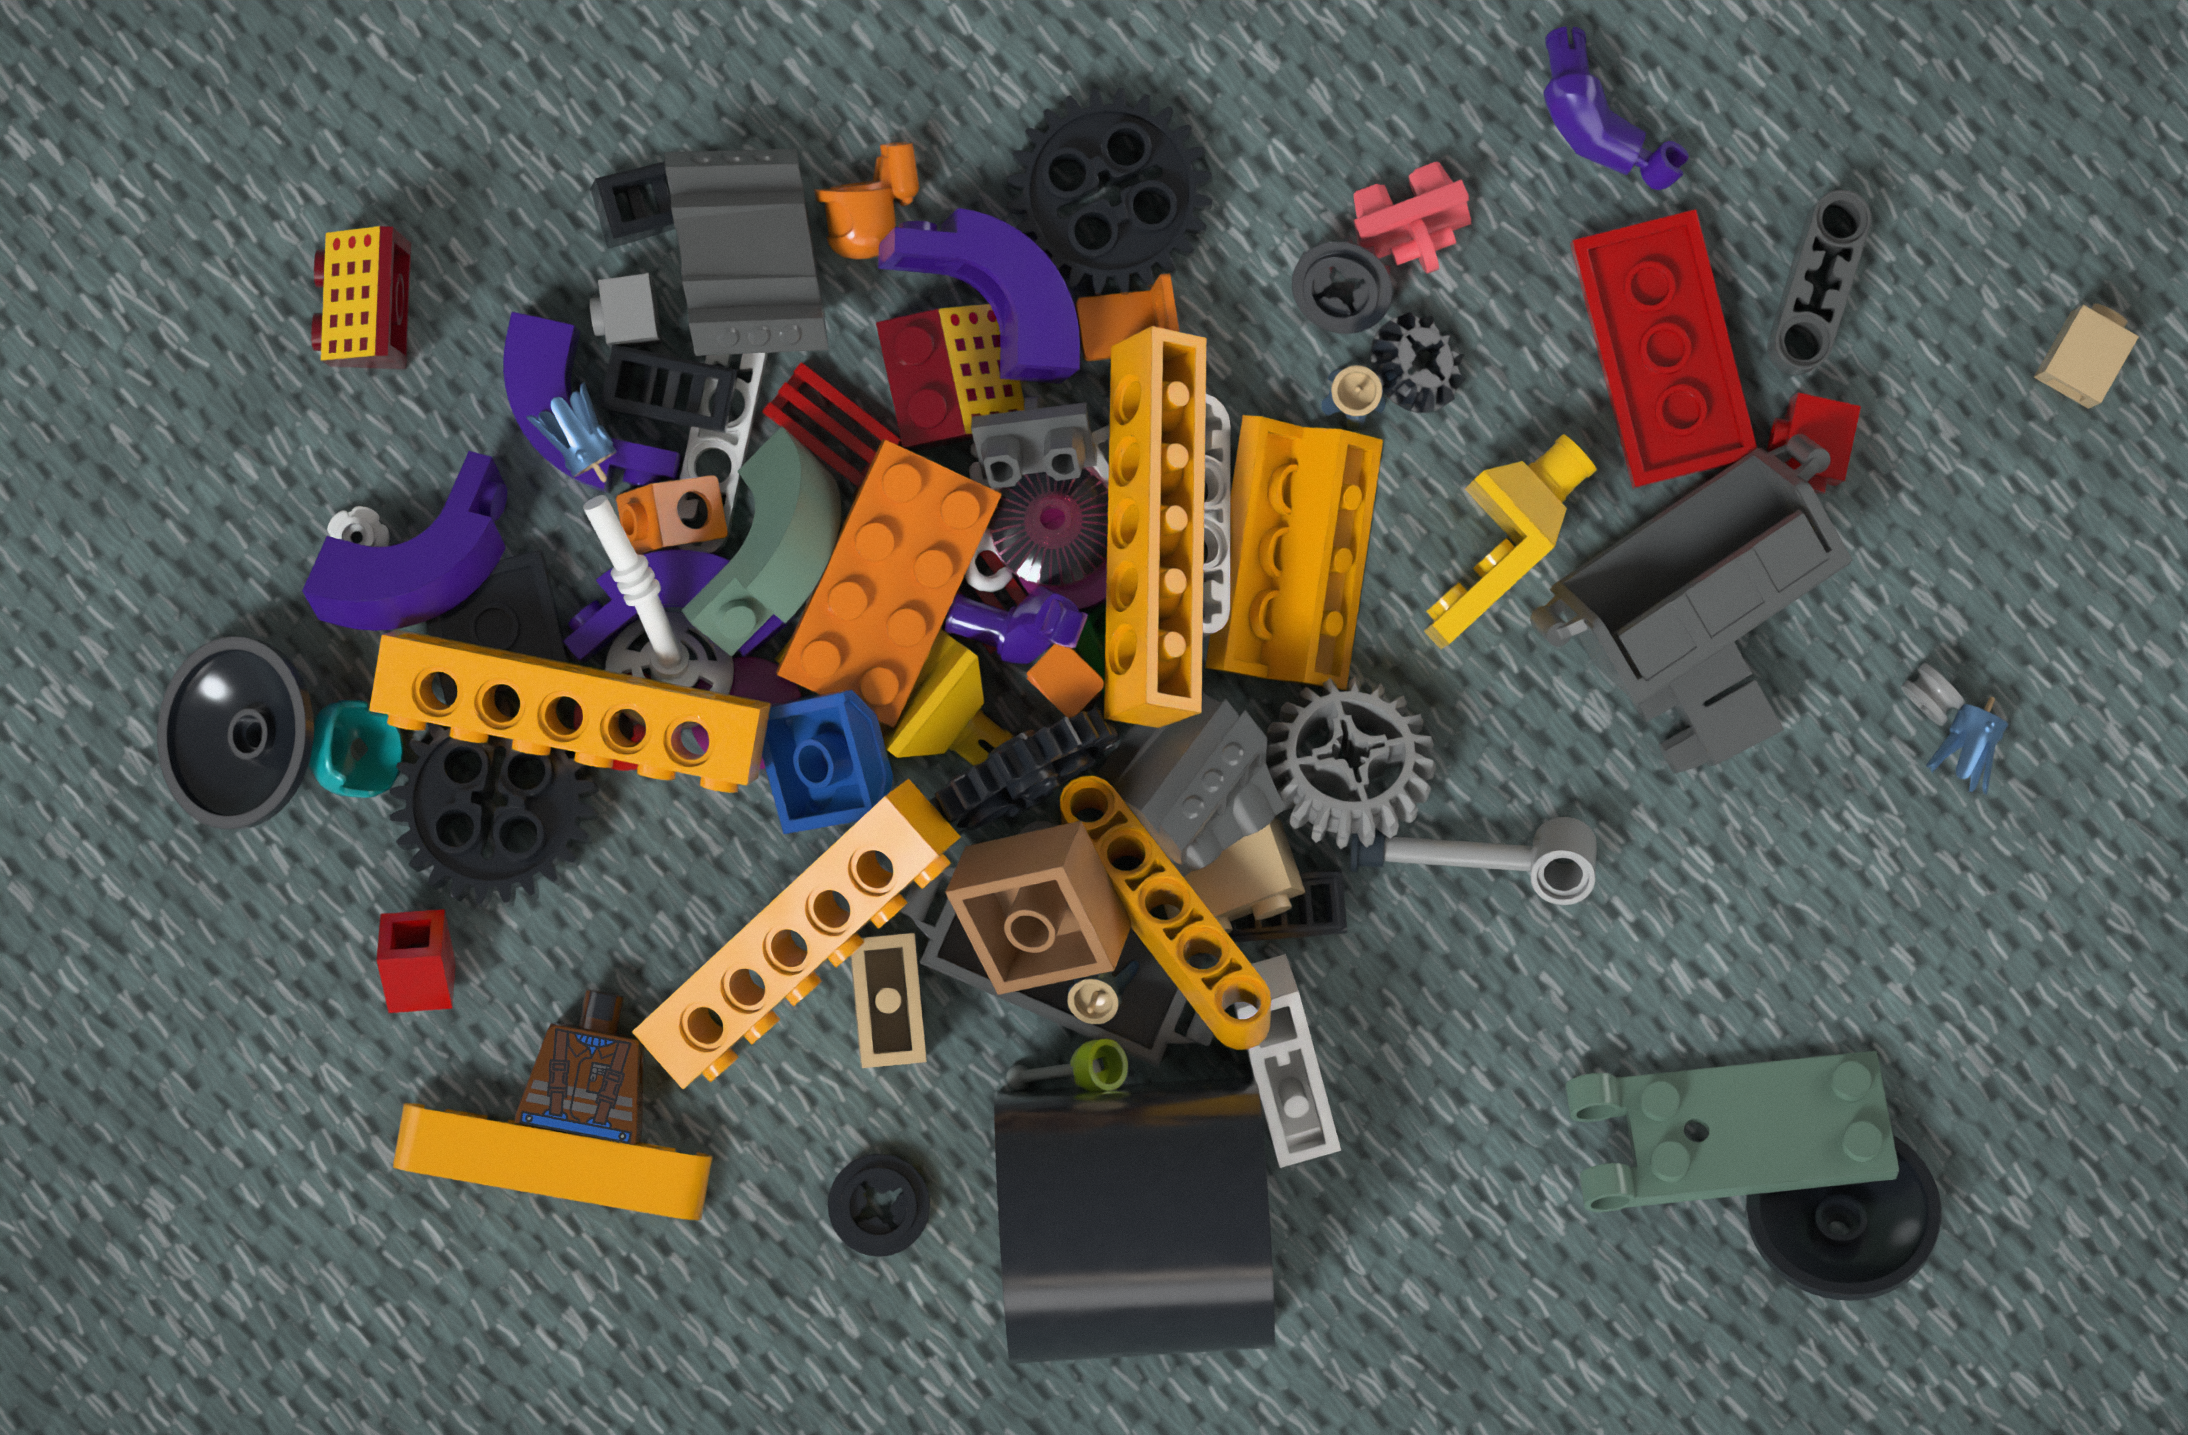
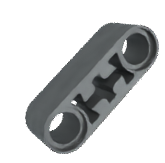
[1767,190,1871,375]

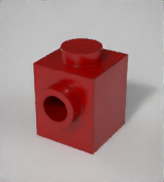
[1767,392,1861,494]
[376,909,455,1013]

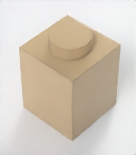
[2034,303,2139,409]

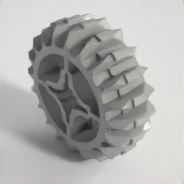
[1266,676,1436,849]

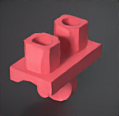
[1353,161,1471,274]

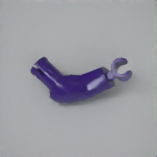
[1543,26,1689,190]
[945,586,1088,664]

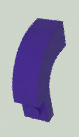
[878,208,1080,384]
[503,312,683,493]
[302,451,507,631]
[563,550,797,663]

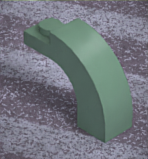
[682,426,841,656]

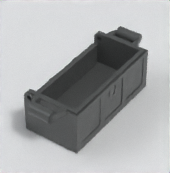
[1530,434,1853,705]
[900,844,1214,1067]

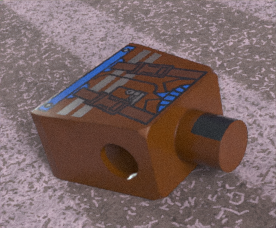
[515,990,644,1145]

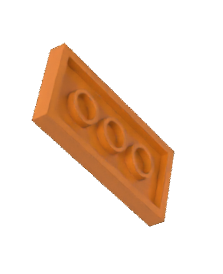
[776,439,1002,728]

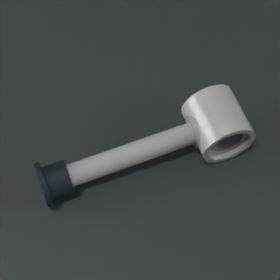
[1351,817,1597,905]

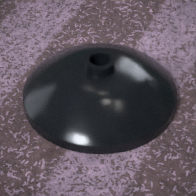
[157,637,314,830]
[1746,1135,1942,1301]

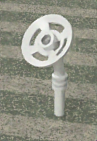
[583,495,734,730]

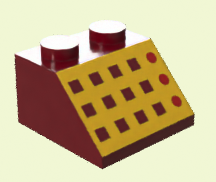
[311,226,411,369]
[876,304,1024,452]

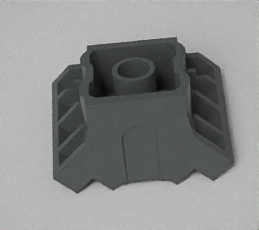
[664,149,829,356]
[1096,691,1286,877]

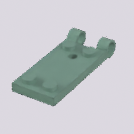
[1565,1051,1899,1212]

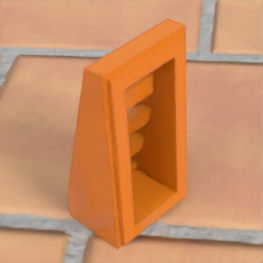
[1026,644,1104,719]

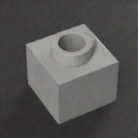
[590,273,663,349]

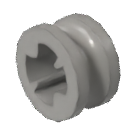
[1900,663,1965,726]

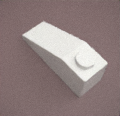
[1233,954,1341,1168]

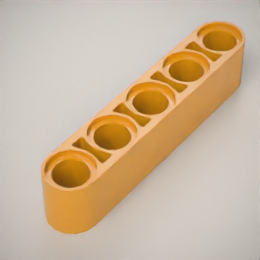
[1060,776,1271,1050]
[393,1103,712,1220]

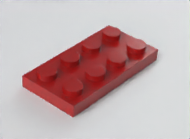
[1570,209,1757,489]

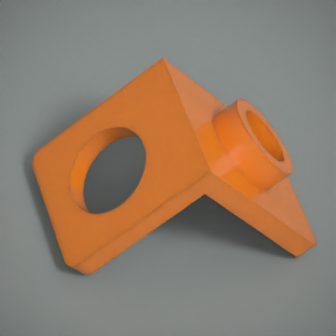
[1075,273,1179,361]
[616,475,728,555]

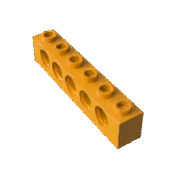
[1104,326,1207,728]
[369,630,771,793]
[632,778,961,1089]

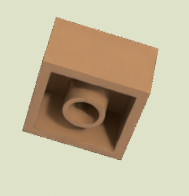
[945,821,1132,995]

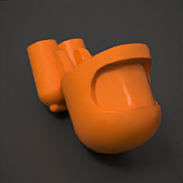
[814,142,919,260]

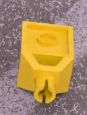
[1424,434,1597,649]
[775,628,1015,766]

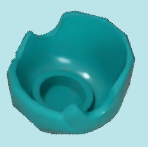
[308,700,404,798]

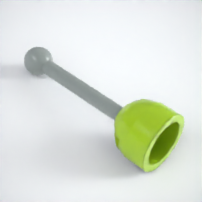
[1006,1039,1128,1091]

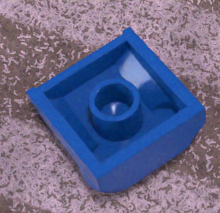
[762,689,893,834]

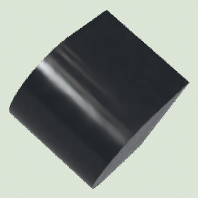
[994,1077,1275,1364]

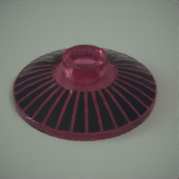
[990,467,1108,588]

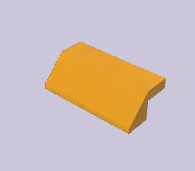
[1205,415,1383,691]

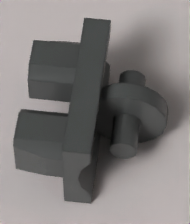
[971,396,1098,489]

